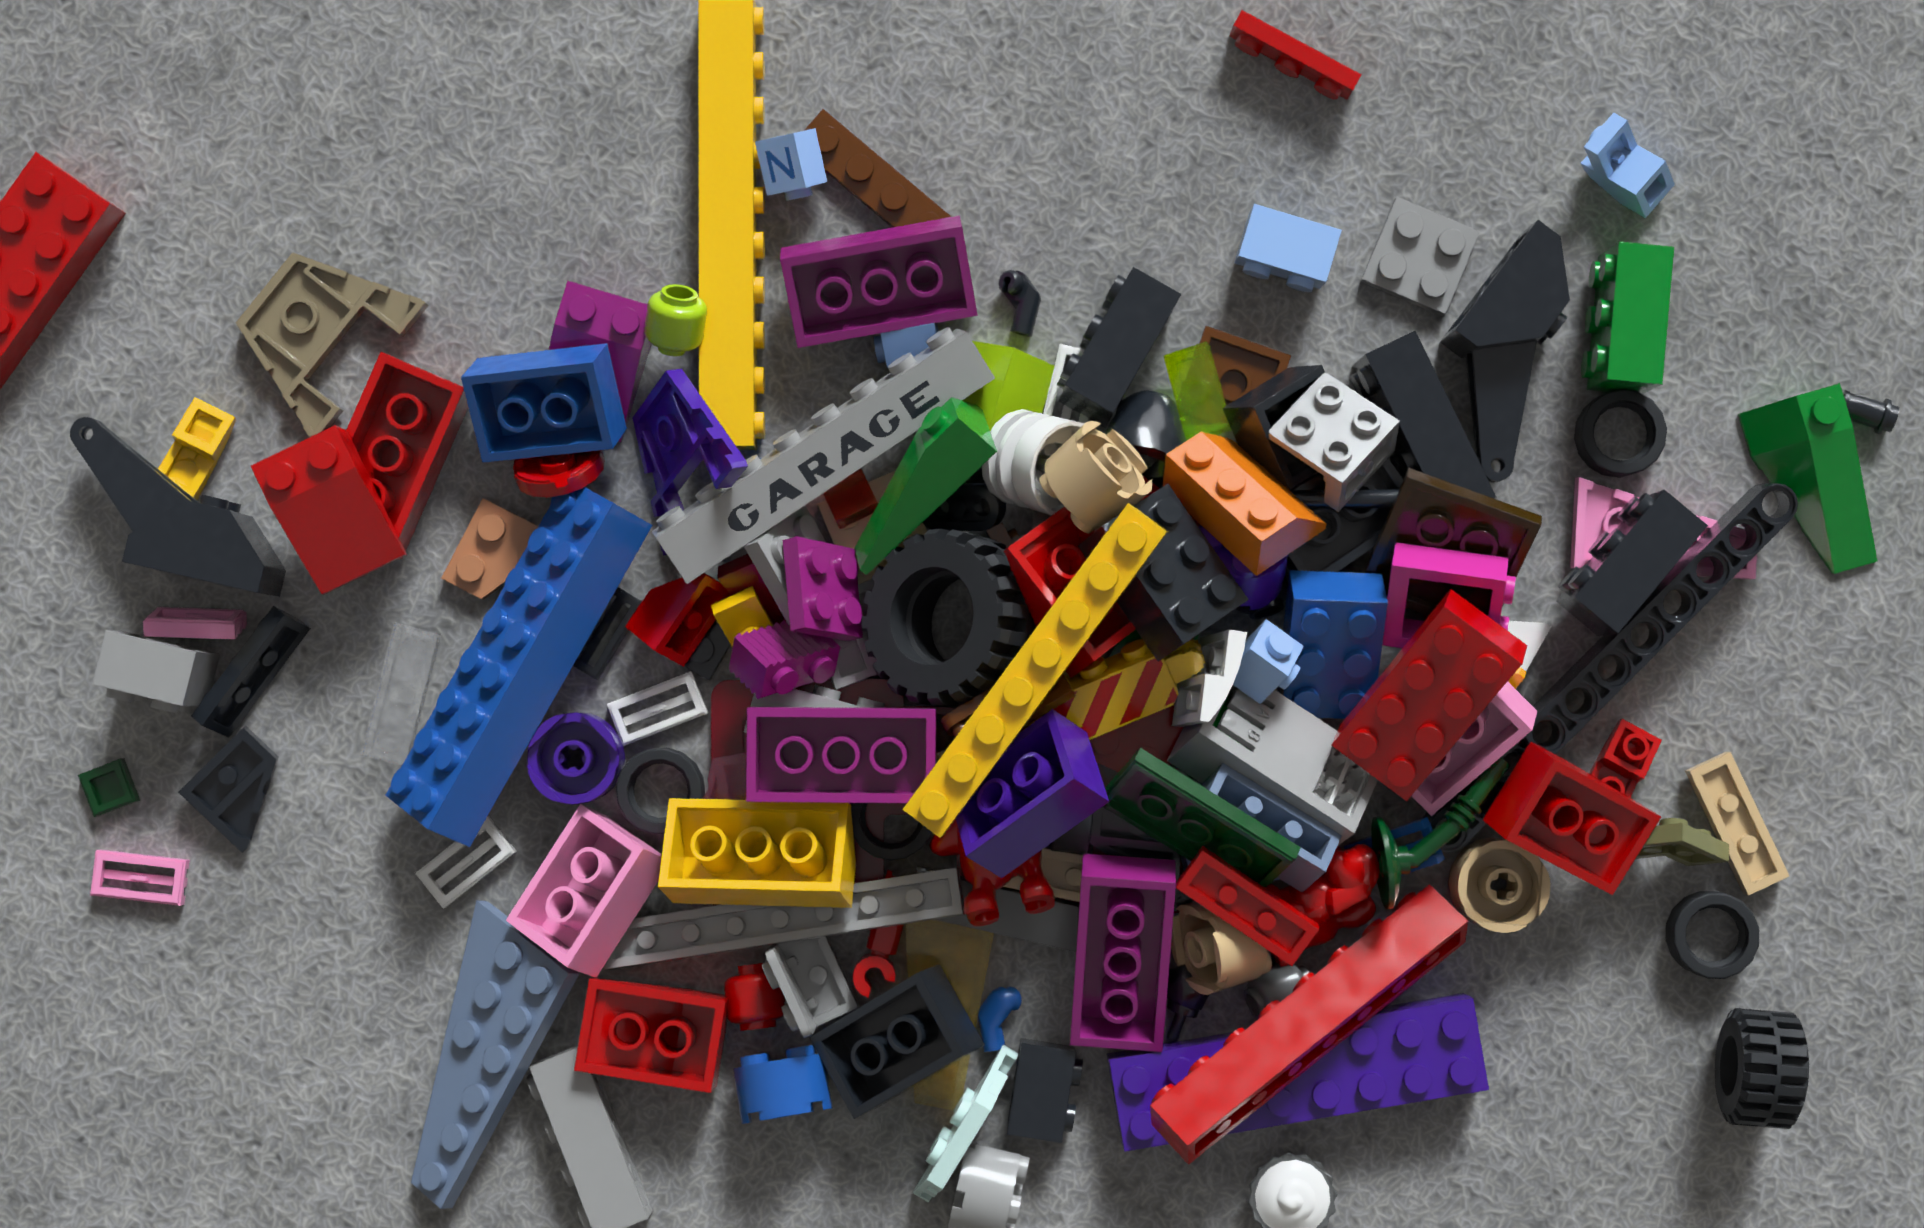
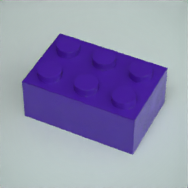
[956,709,1109,878]

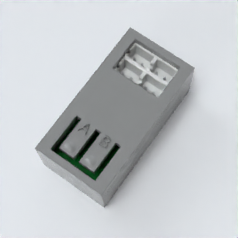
[1167,685,1378,845]

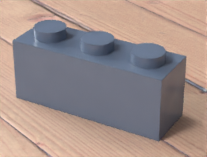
[1201,763,1342,892]

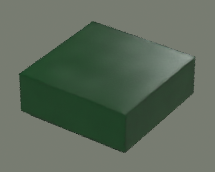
[78,758,140,817]

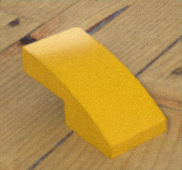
[158,397,236,500]

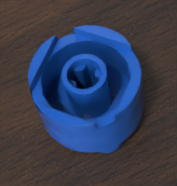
[733,1045,833,1124]

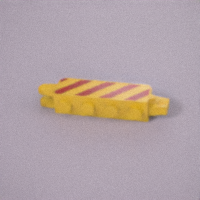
[1020,639,1205,740]

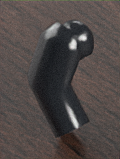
[998,270,1041,337]

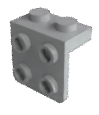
[762,936,859,1038]

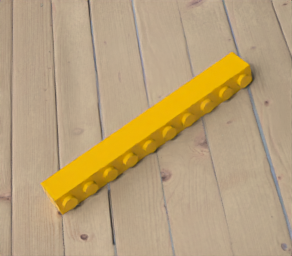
[698,0,765,450]

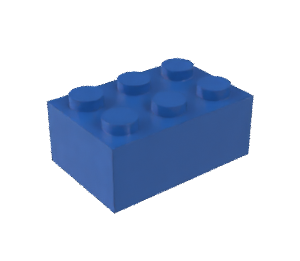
[461,343,627,463]
[1277,570,1388,719]

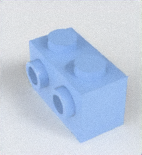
[1234,204,1342,292]

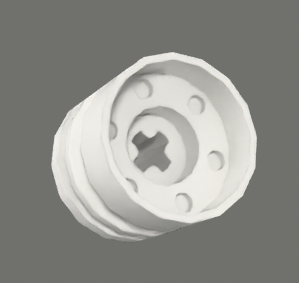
[982,409,1085,515]

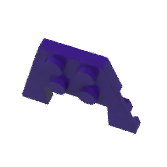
[632,369,748,556]

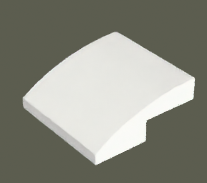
[1172,630,1247,727]

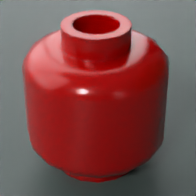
[724,963,785,1031]

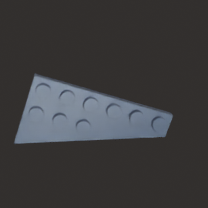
[411,900,579,1209]

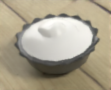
[1248,1152,1338,1228]

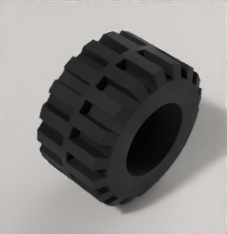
[1715,1008,1809,1129]

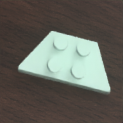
[913,1045,1019,1202]

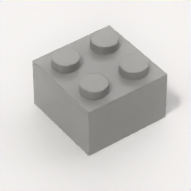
[92,630,220,713]

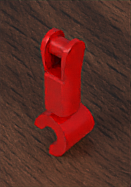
[853,870,904,998]

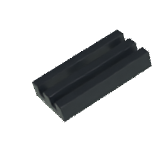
[573,587,642,680]

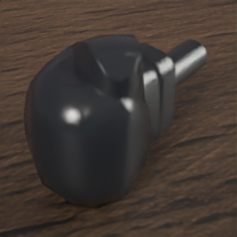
[1166,964,1210,1041]

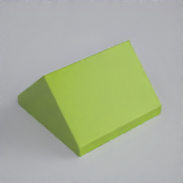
[962,341,1054,431]

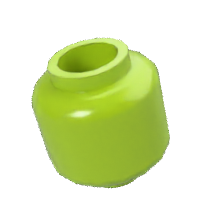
[644,284,707,357]

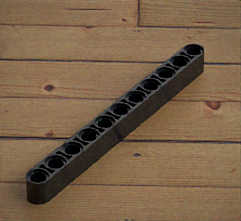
[1423,483,1798,852]

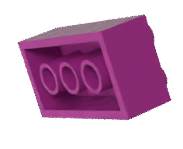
[780,215,978,348]
[746,707,936,803]
[1070,854,1176,1052]

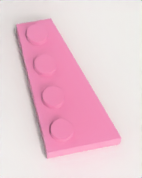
[1570,477,1757,580]

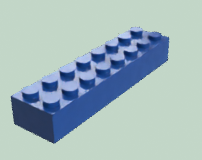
[385,487,653,847]

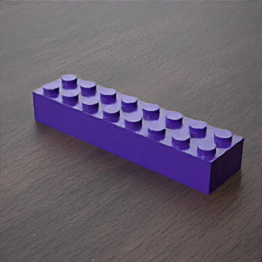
[1106,993,1489,1152]

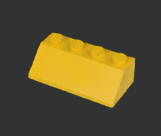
[658,798,856,908]

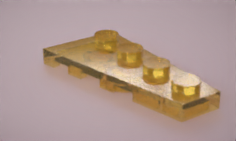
[905,920,994,1110]

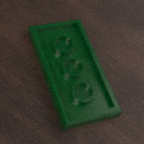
[1103,748,1301,888]

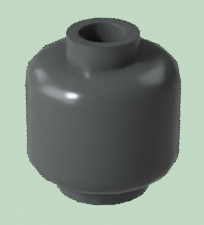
[1244,961,1309,1020]

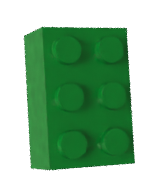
[1581,241,1674,394]

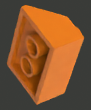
[1163,432,1326,576]

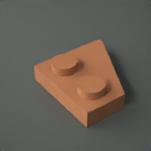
[441,498,538,600]

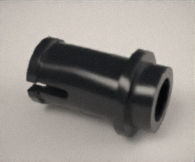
[1843,390,1899,434]

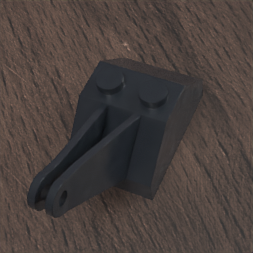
[1440,220,1570,483]
[70,417,286,597]

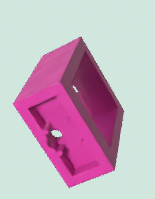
[1382,542,1516,648]

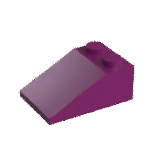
[549,280,652,443]

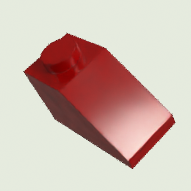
[625,572,731,667]

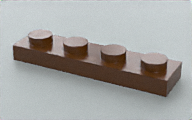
[805,109,951,228]

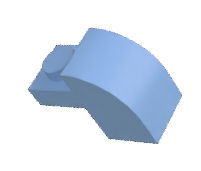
[1581,113,1675,218]

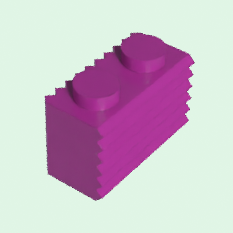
[729,620,841,699]

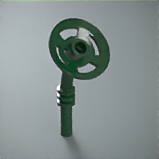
[1371,757,1510,910]

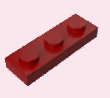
[1229,10,1362,100]
[1176,846,1319,966]

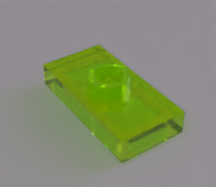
[1163,342,1231,440]

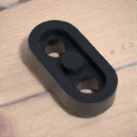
[922,483,1006,531]

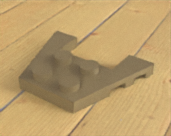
[236,252,429,437]

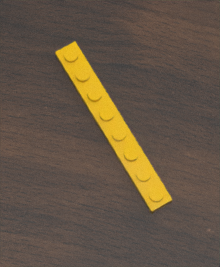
[902,503,1168,838]

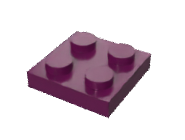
[783,536,863,641]

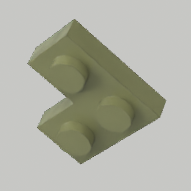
[1636,818,1729,866]

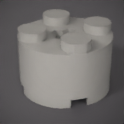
[948,1144,1030,1228]

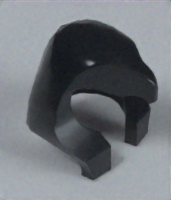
[1105,390,1187,488]

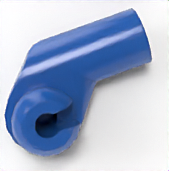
[977,986,1022,1052]

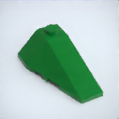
[1738,383,1878,574]
[855,397,997,575]

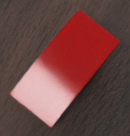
[1589,719,1662,798]

